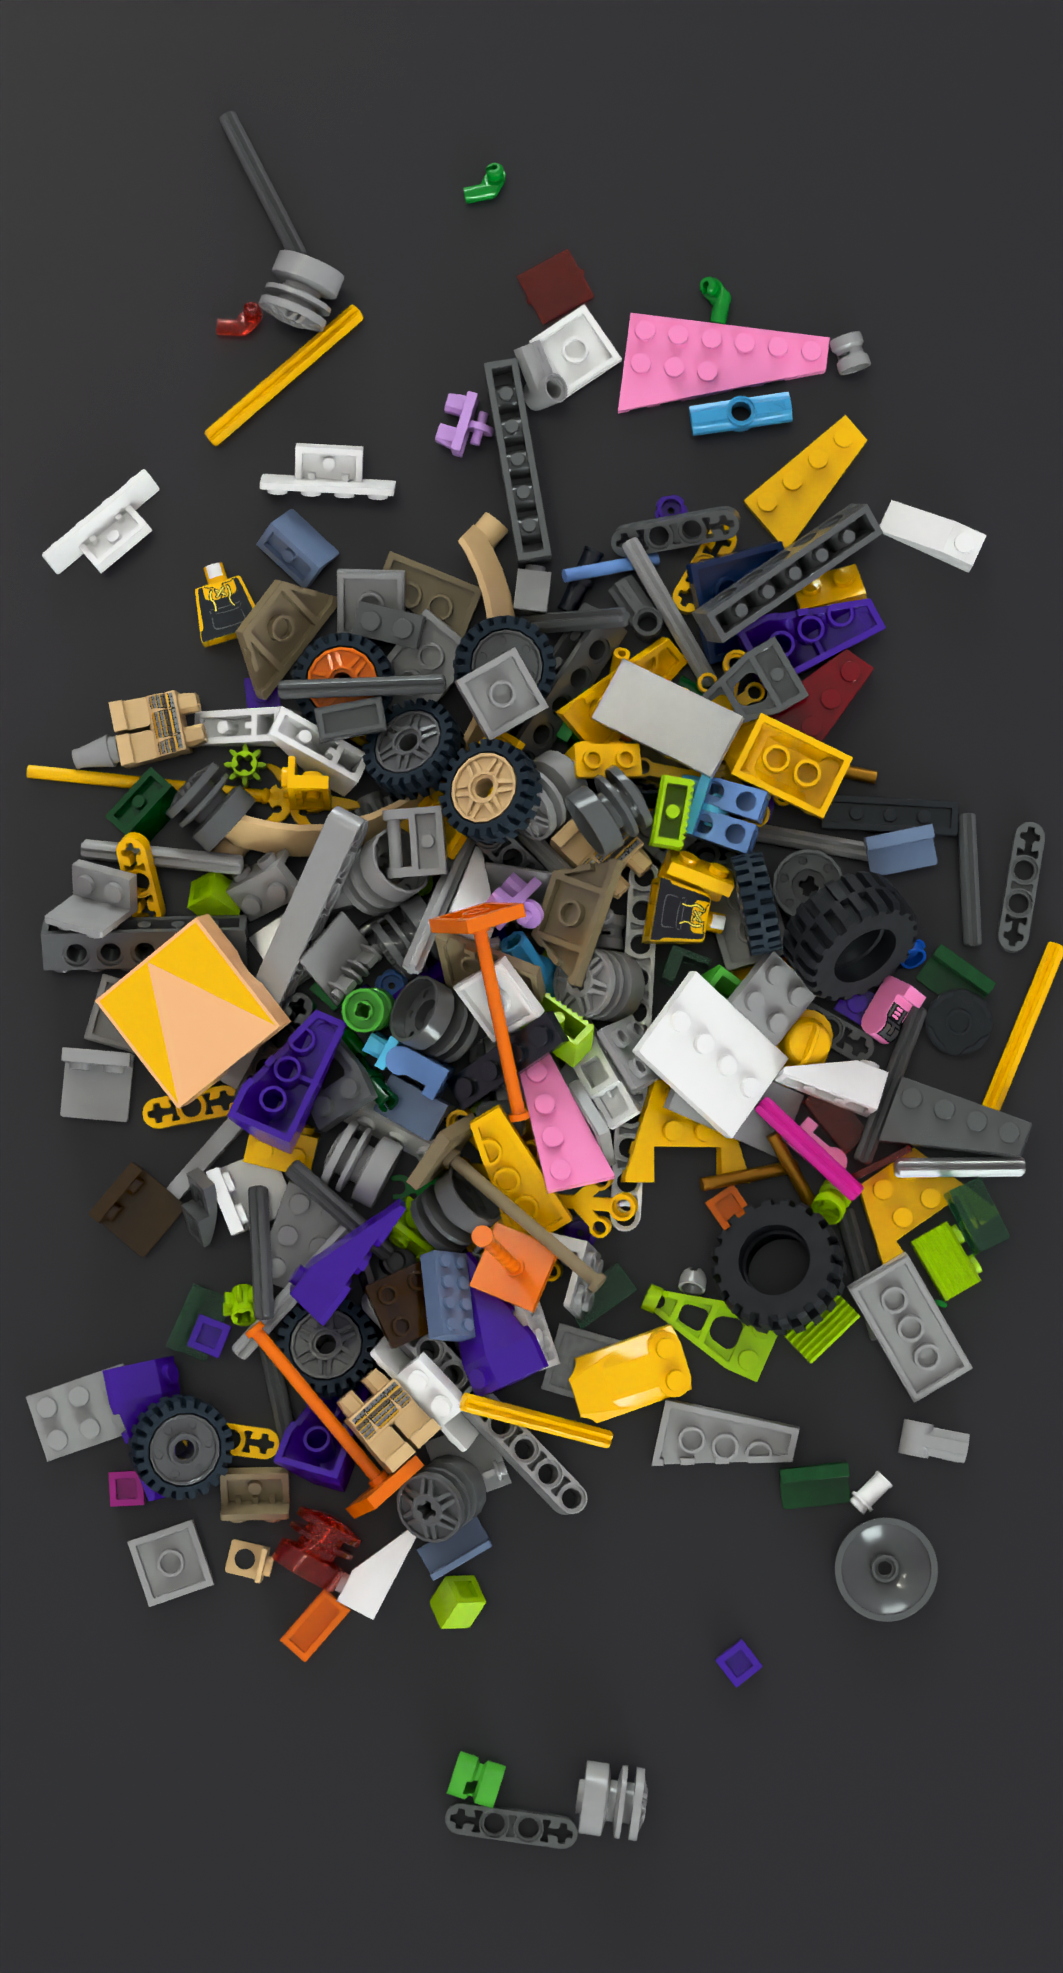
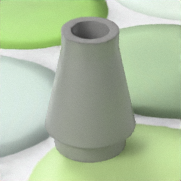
[72,734,120,769]

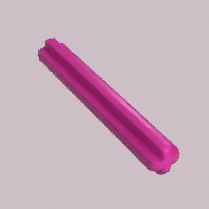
[755,1097,864,1201]

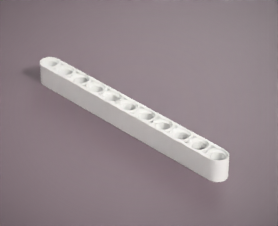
[610,864,659,1232]

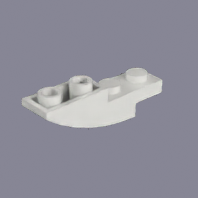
[573,1018,641,1130]

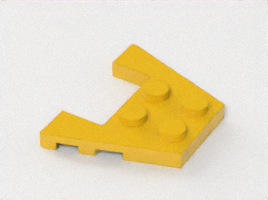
[621,1080,750,1184]
[860,1148,999,1265]

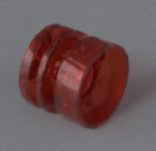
[272,1505,362,1592]

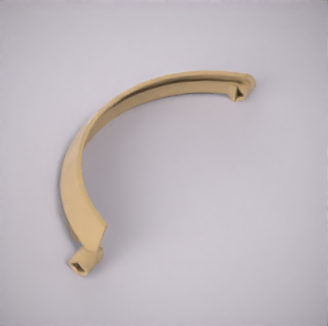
[210,512,515,858]

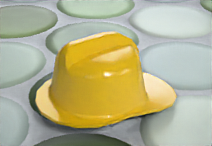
[776,1009,833,1088]

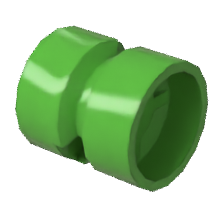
[341,987,395,1033]
[446,1751,506,1809]

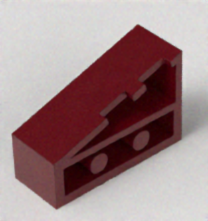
[769,649,874,742]

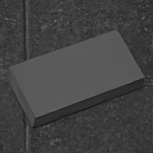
[314,696,388,743]

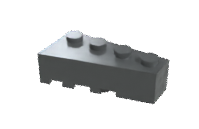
[879,1076,1032,1158]

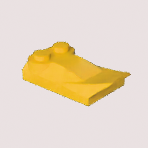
[723,713,853,820]
[569,1324,692,1423]

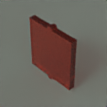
[517,249,594,325]
[851,1145,913,1179]

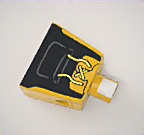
[195,562,255,648]
[641,877,726,944]

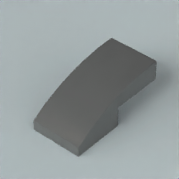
[181,1168,217,1247]

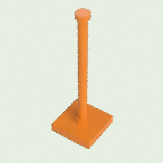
[429,902,530,1122]
[469,1222,557,1313]
[245,1320,424,1519]

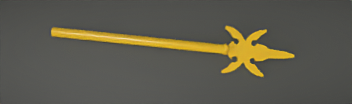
[27,763,360,825]

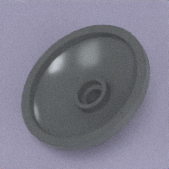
[834,1517,938,1622]

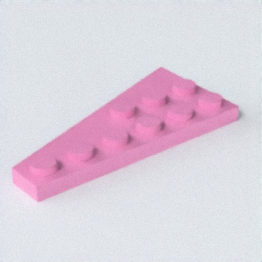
[618,313,830,414]

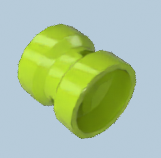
[811,1179,851,1225]

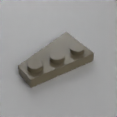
[382,551,482,638]
[435,933,546,1001]

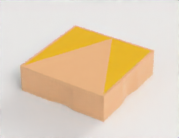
[95,914,292,1109]

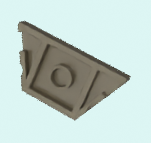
[235,580,337,700]
[531,858,625,987]

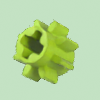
[224,744,267,787]
[223,1284,256,1326]

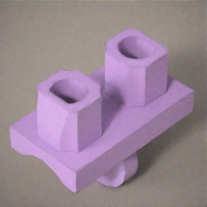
[435,391,494,458]
[486,872,544,931]

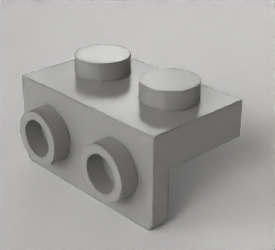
[226,848,298,922]

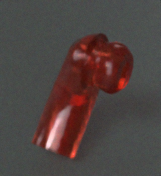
[216,302,263,336]

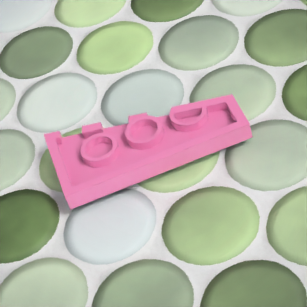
[519,1054,615,1194]

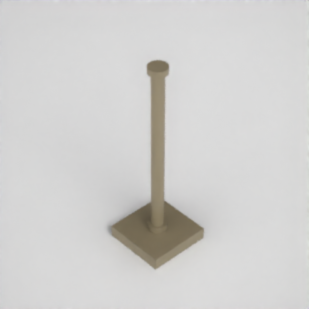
[406,1113,607,1293]

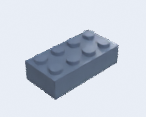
[420,1250,476,1342]

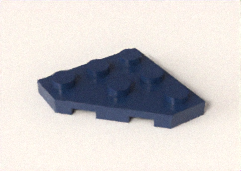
[685,541,784,664]

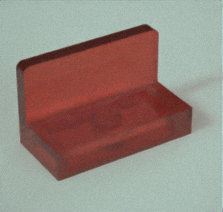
[801,1096,864,1155]

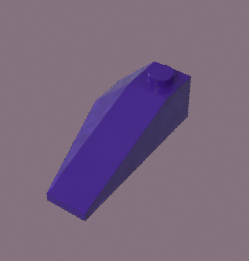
[736,598,886,694]
[227,1010,347,1154]
[288,1198,406,1326]
[458,1252,549,1397]
[102,1356,180,1501]
[274,1363,381,1493]

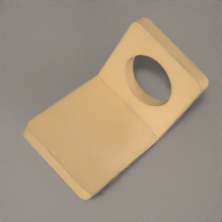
[225,1539,274,1584]

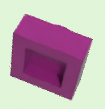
[108,1471,146,1507]

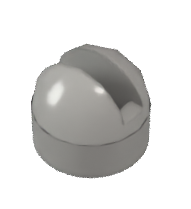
[678,1267,707,1296]

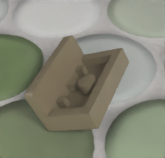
[220,1467,291,1523]

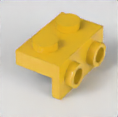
[794,564,867,609]
[564,741,642,779]
[657,850,735,902]
[243,1124,321,1172]

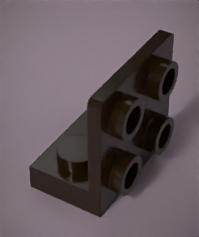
[88,1162,184,1257]
[364,1261,428,1349]

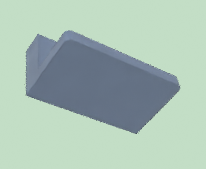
[256,509,339,588]
[863,824,938,875]
[374,1074,459,1141]
[417,1516,493,1581]

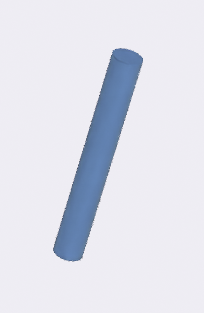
[562,552,660,583]

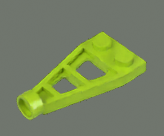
[640,1283,778,1382]

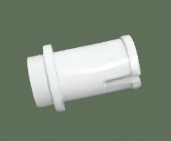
[849,1471,893,1515]

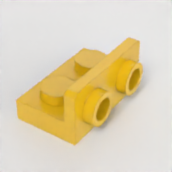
[281,756,332,811]

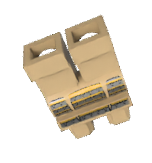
[108,690,208,769]
[550,819,653,899]
[337,1368,441,1474]

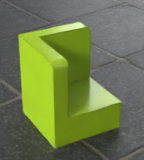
[187,872,241,916]
[430,1575,486,1629]

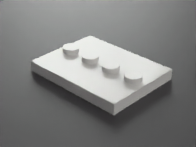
[632,971,789,1138]

